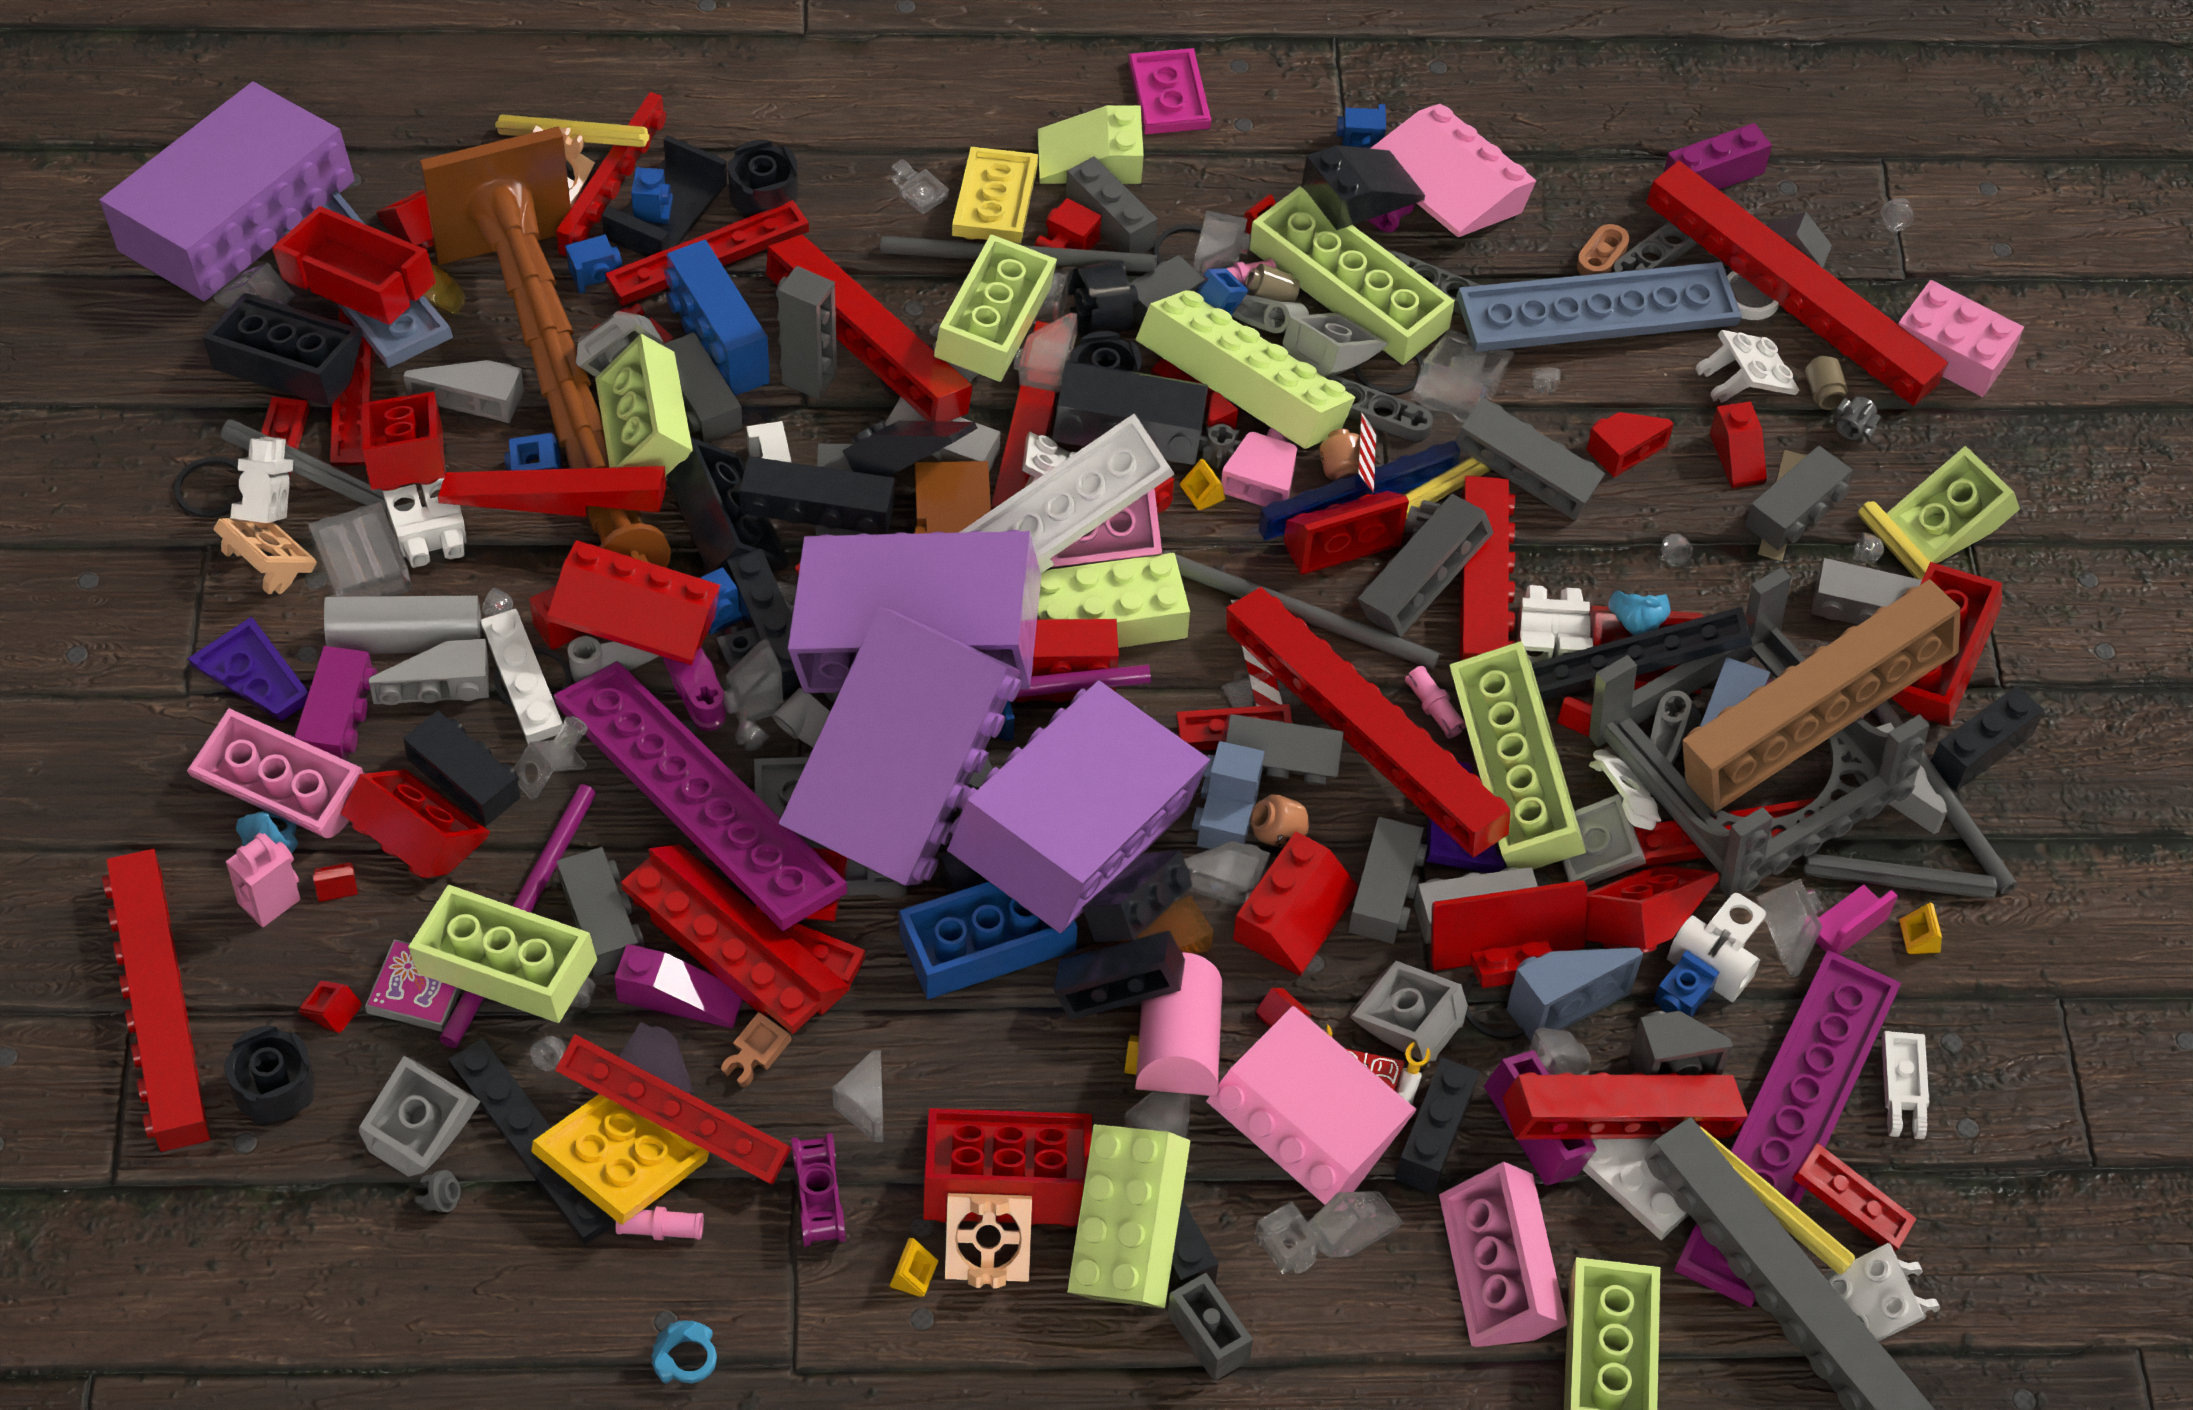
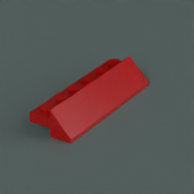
[621,844,850,1034]

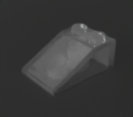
[1411,329,1514,423]

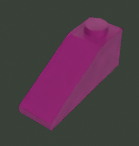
[615,944,743,1029]

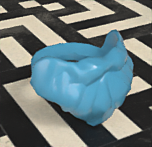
[1608,591,1671,636]
[236,811,298,854]
[651,1320,717,1384]

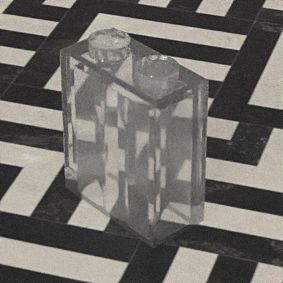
[308,502,412,597]

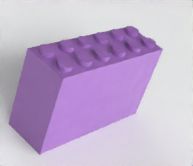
[99,81,355,302]
[788,530,1041,693]
[779,607,1022,886]
[947,680,1210,934]

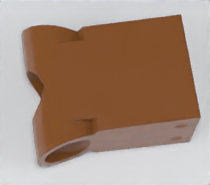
[914,461,991,534]

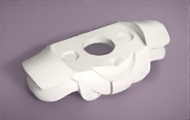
[1589,749,1661,830]

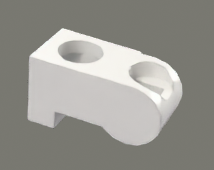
[746,421,791,462]

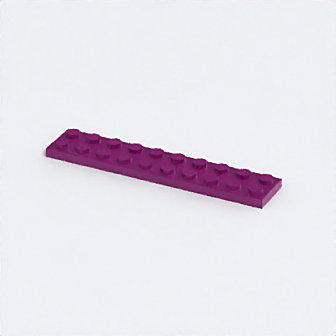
[554,661,847,931]
[1674,950,1901,1308]

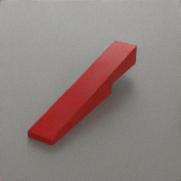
[330,307,376,466]
[991,321,1071,510]
[438,466,666,517]

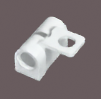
[1667,893,1766,1003]

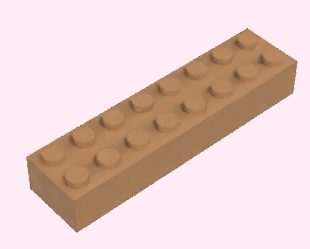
[1683,579,1960,813]

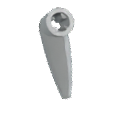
[1232,295,1309,333]
[568,636,659,683]
[772,688,830,748]
[1646,691,1701,794]

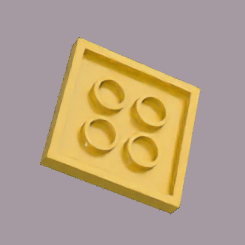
[531,1094,709,1225]

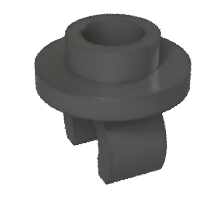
[415,1170,461,1213]

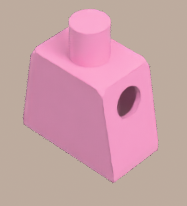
[1221,428,1297,513]

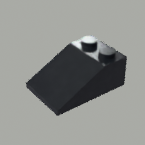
[1301,145,1426,231]
[842,420,978,477]

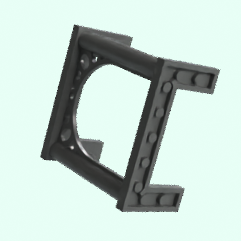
[1589,567,1930,898]

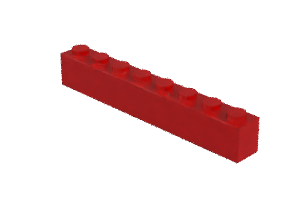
[765,234,972,421]
[102,848,211,1152]

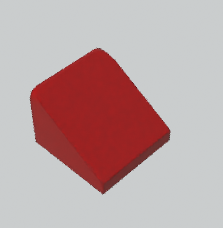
[298,980,362,1033]

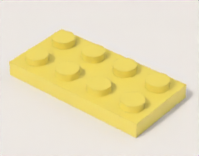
[952,147,1038,243]

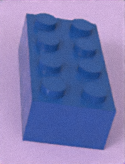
[664,239,770,396]
[899,882,1077,1000]

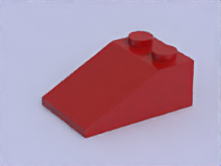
[1585,865,1719,953]

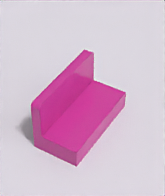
[1806,884,1898,955]

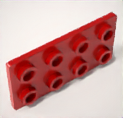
[1431,880,1587,988]

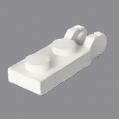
[1881,1031,1929,1139]

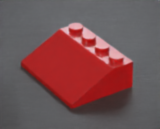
[923,1108,1092,1227]

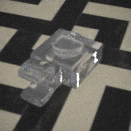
[891,159,949,215]

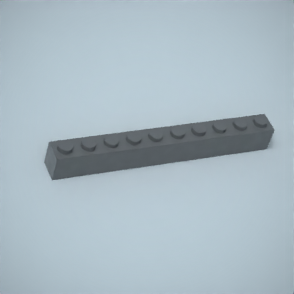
[1644,1117,1935,1410]

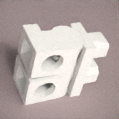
[230,437,294,523]
[383,478,467,568]
[1517,585,1593,663]

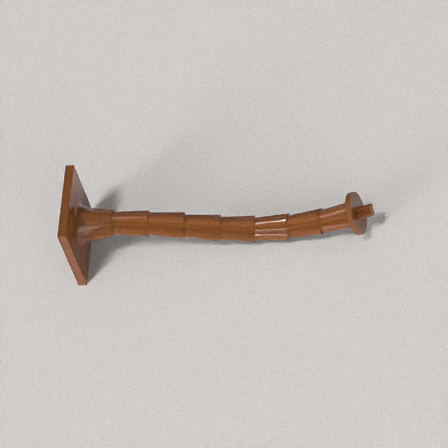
[420,126,671,568]

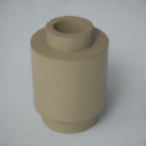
[1245,264,1300,303]
[1805,356,1848,410]

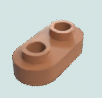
[1577,224,1629,275]

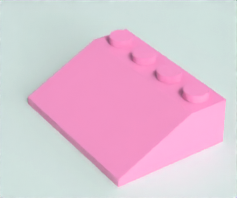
[1370,104,1537,237]
[1206,1006,1417,1207]

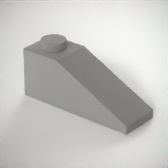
[403,360,524,423]

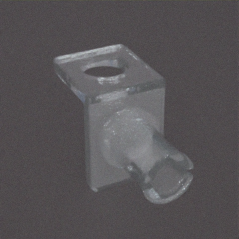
[514,716,588,799]

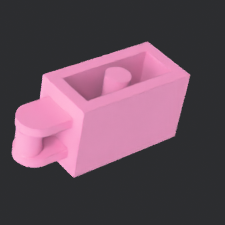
[226,833,301,928]

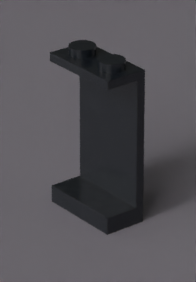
[601,135,728,257]

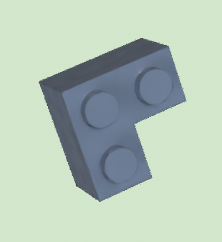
[1192,741,1265,856]

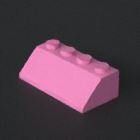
[1439,1162,1568,1347]

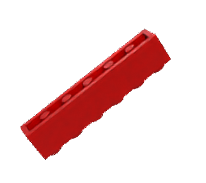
[1459,476,1515,661]
[1502,1072,1748,1140]

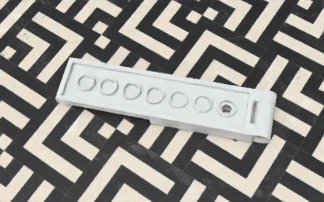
[959,414,1174,573]

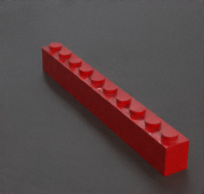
[1646,161,1949,406]
[1226,587,1510,858]

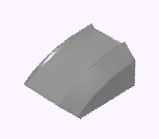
[576,311,664,377]
[1283,312,1388,378]
[1350,961,1468,1061]
[359,1056,480,1177]

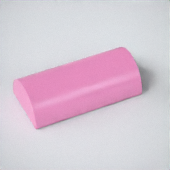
[187,708,364,838]
[1135,952,1222,1096]

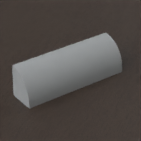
[324,596,482,654]

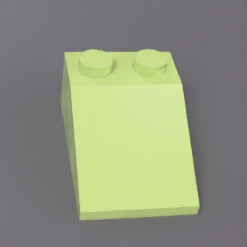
[1038,105,1144,184]
[1886,446,2020,564]

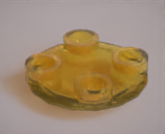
[423,263,466,314]

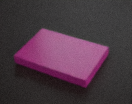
[1128,48,1211,135]

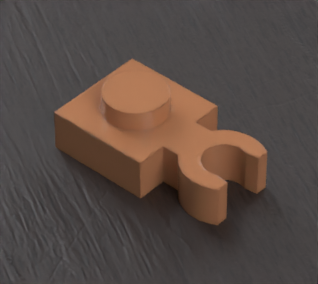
[721,1012,792,1088]

